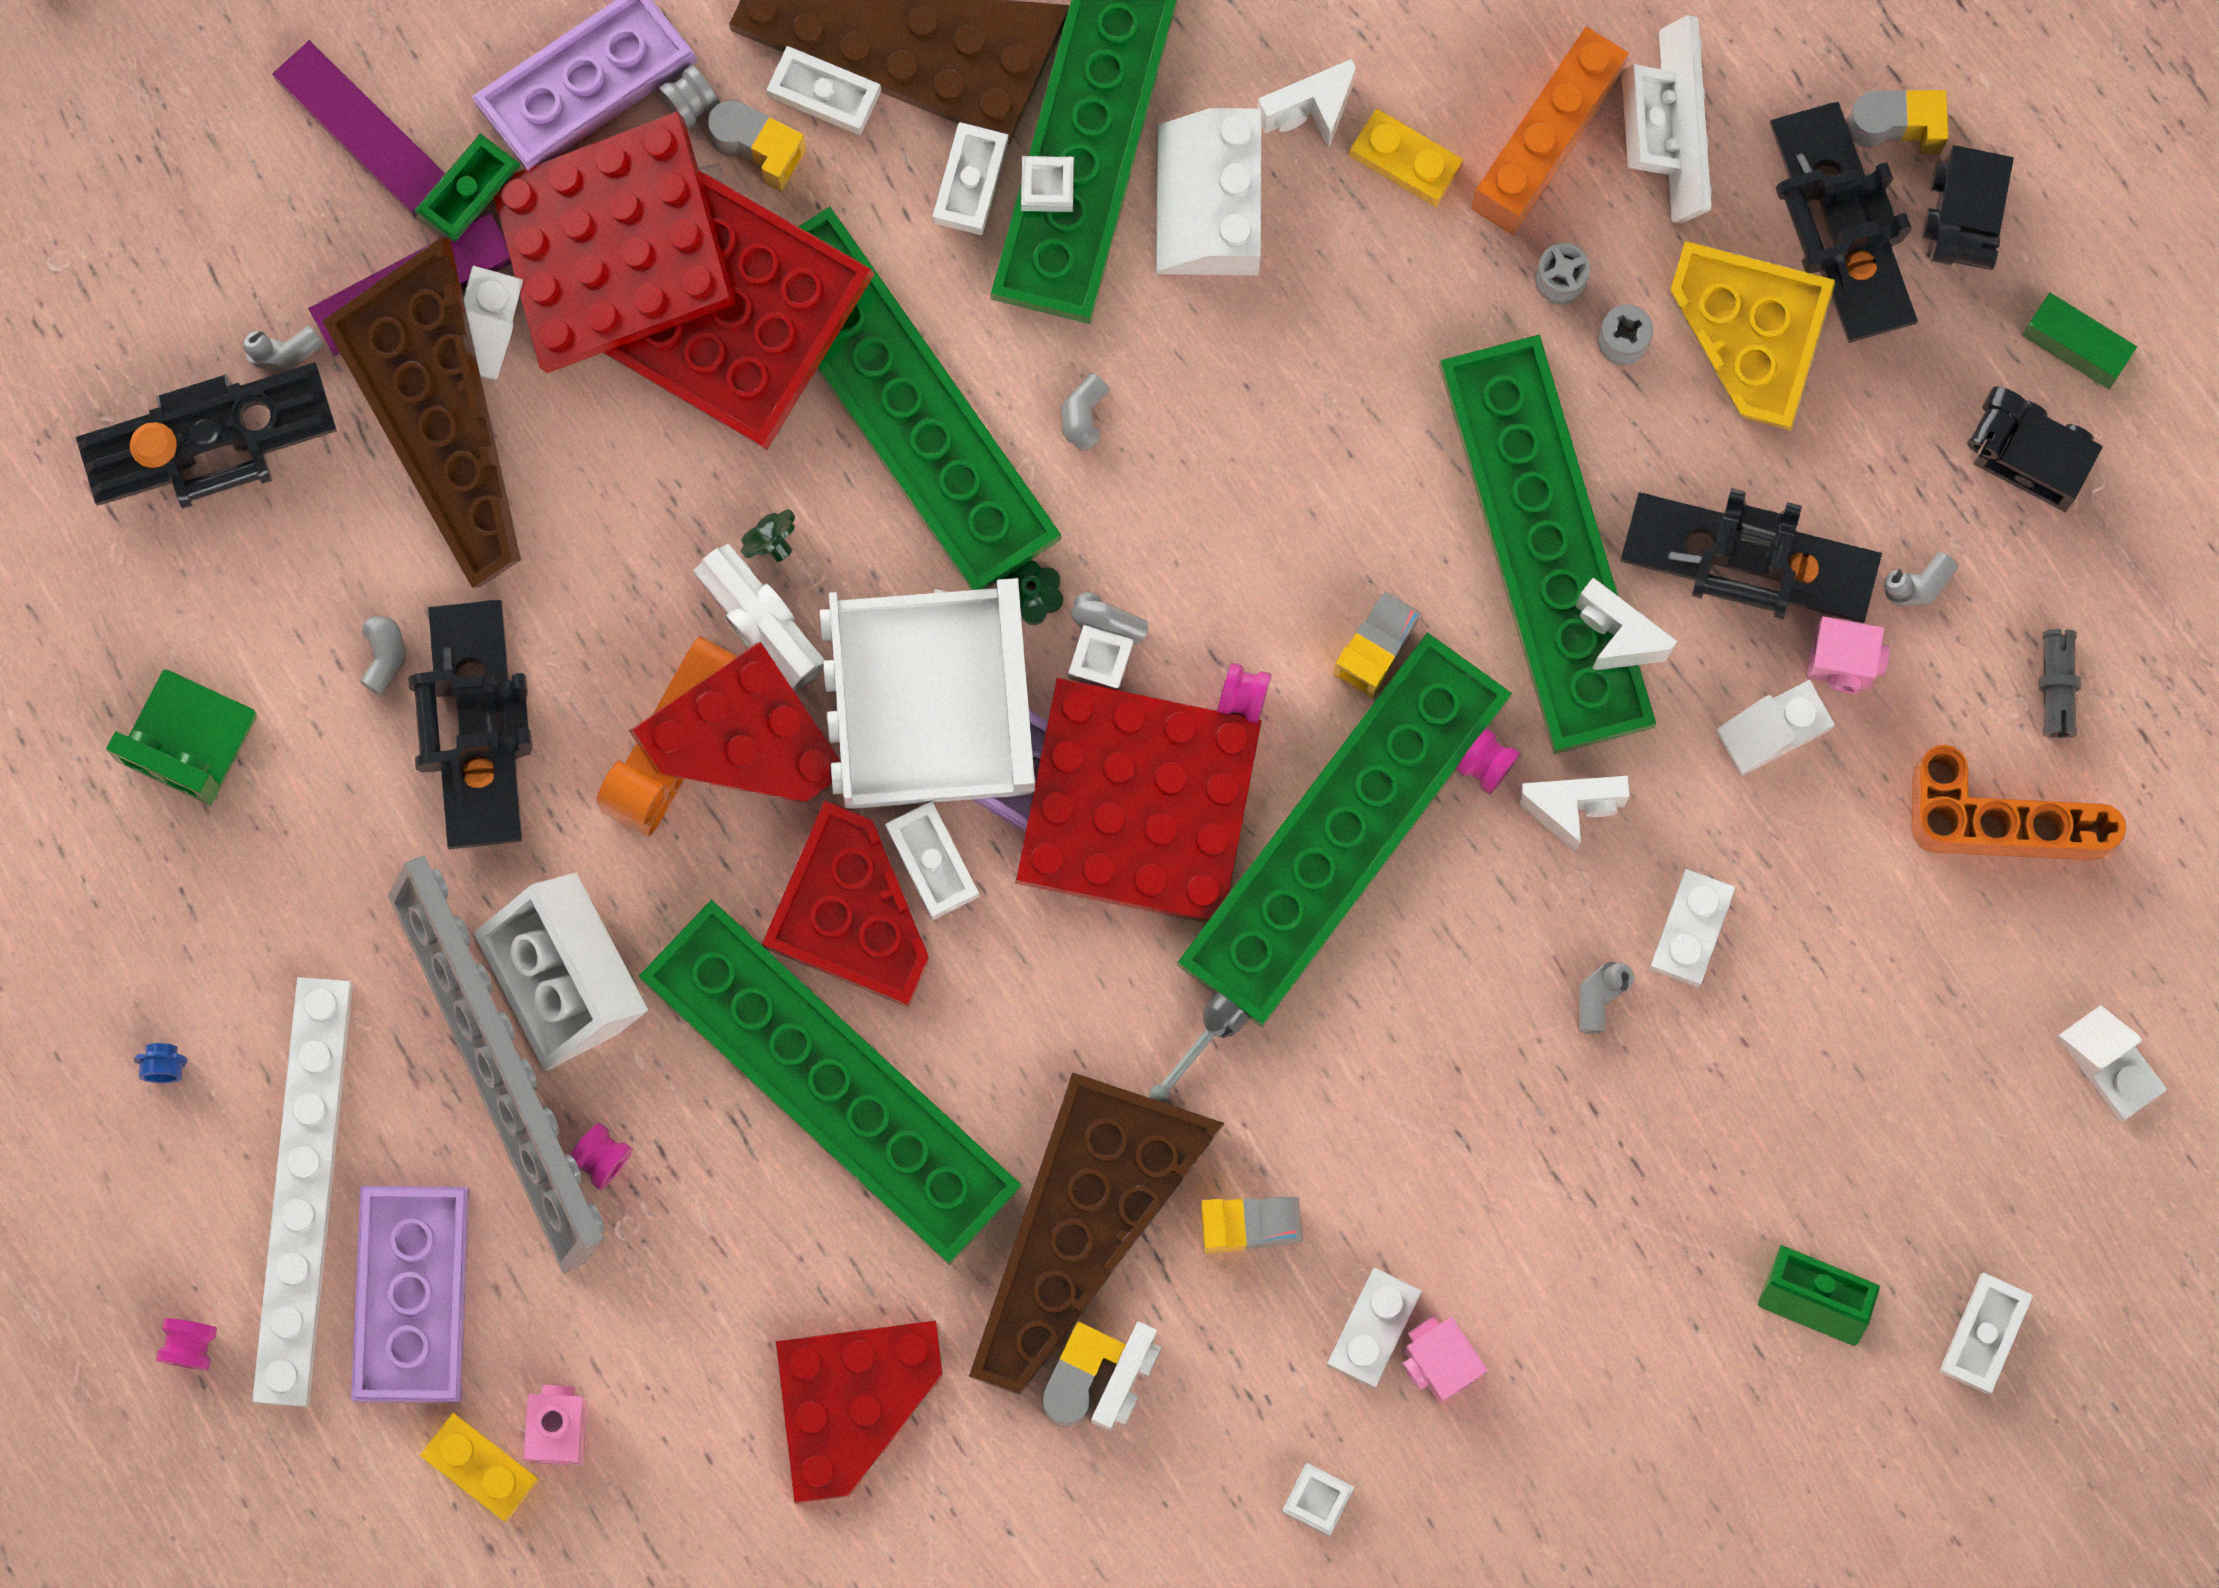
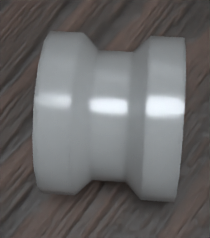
[658,65,720,130]
[1535,243,1590,304]
[1598,304,1653,366]

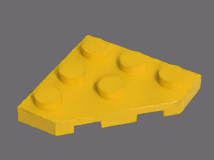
[1670,241,1835,431]

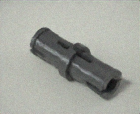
[2039,629,2081,738]

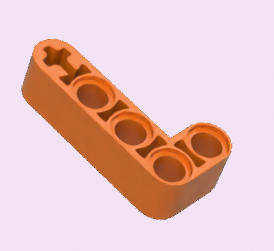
[596,636,738,837]
[1912,744,2127,860]

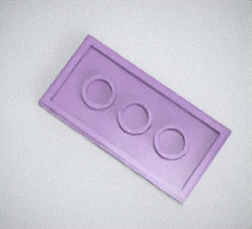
[472,0,698,171]
[351,1186,470,1403]

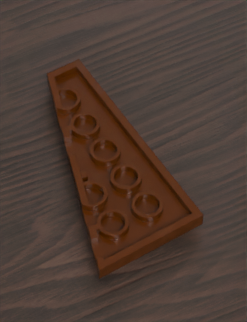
[729,0,1070,145]
[322,238,521,588]
[969,1072,1224,1395]

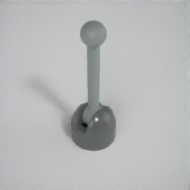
[1149,992,1250,1103]

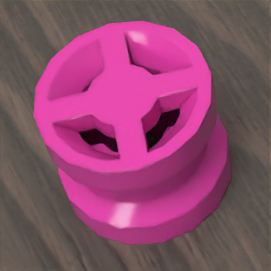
[1217,662,1272,724]
[1456,728,1521,795]
[570,1122,633,1191]
[156,1318,217,1371]

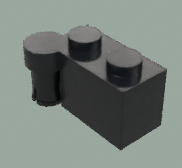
[1922,145,2014,270]
[1967,386,2103,513]

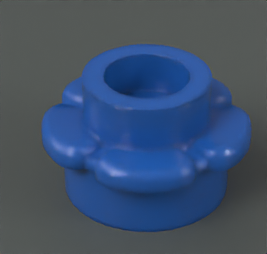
[134,1043,187,1083]

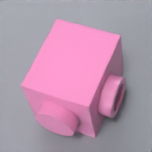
[1807,616,1890,694]
[1402,1316,1488,1405]
[523,1385,588,1466]

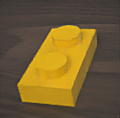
[1349,108,1464,207]
[419,1413,540,1523]

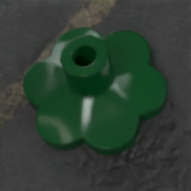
[741,509,795,562]
[1003,560,1063,625]

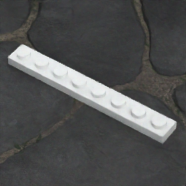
[252,977,353,1408]

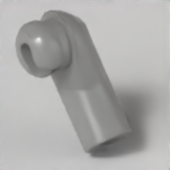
[243,325,324,372]
[1061,373,1110,450]
[1884,552,1959,606]
[1071,592,1148,645]
[359,615,406,696]
[1579,962,1634,1034]

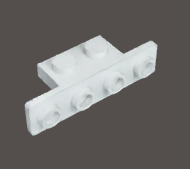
[1621,15,1712,224]

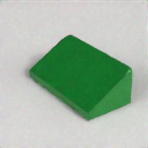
[415,133,521,243]
[2022,292,2137,390]
[1758,1245,1880,1346]

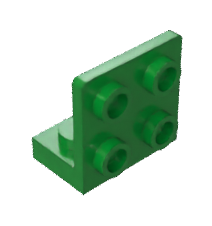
[106,669,257,806]

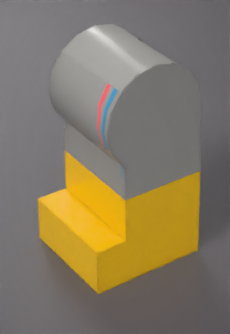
[1847,90,1948,154]
[708,100,807,193]
[1333,591,1422,699]
[1200,1197,1303,1255]
[1043,1321,1126,1427]

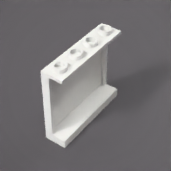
[820,578,1035,809]

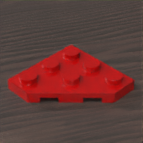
[628,642,841,803]
[762,800,929,1008]
[776,1320,943,1504]

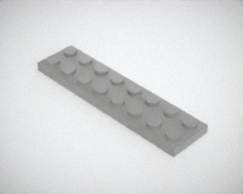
[388,855,604,1274]

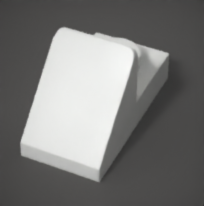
[1257,59,1356,148]
[464,266,523,381]
[1576,578,1677,670]
[1716,680,1835,776]
[1518,776,1630,851]
[2057,1006,2167,1122]

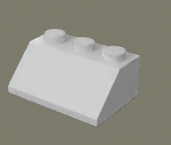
[1156,108,1261,276]
[473,872,649,1071]

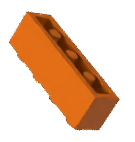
[1471,26,1629,236]

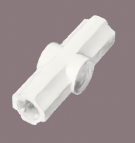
[693,544,825,691]

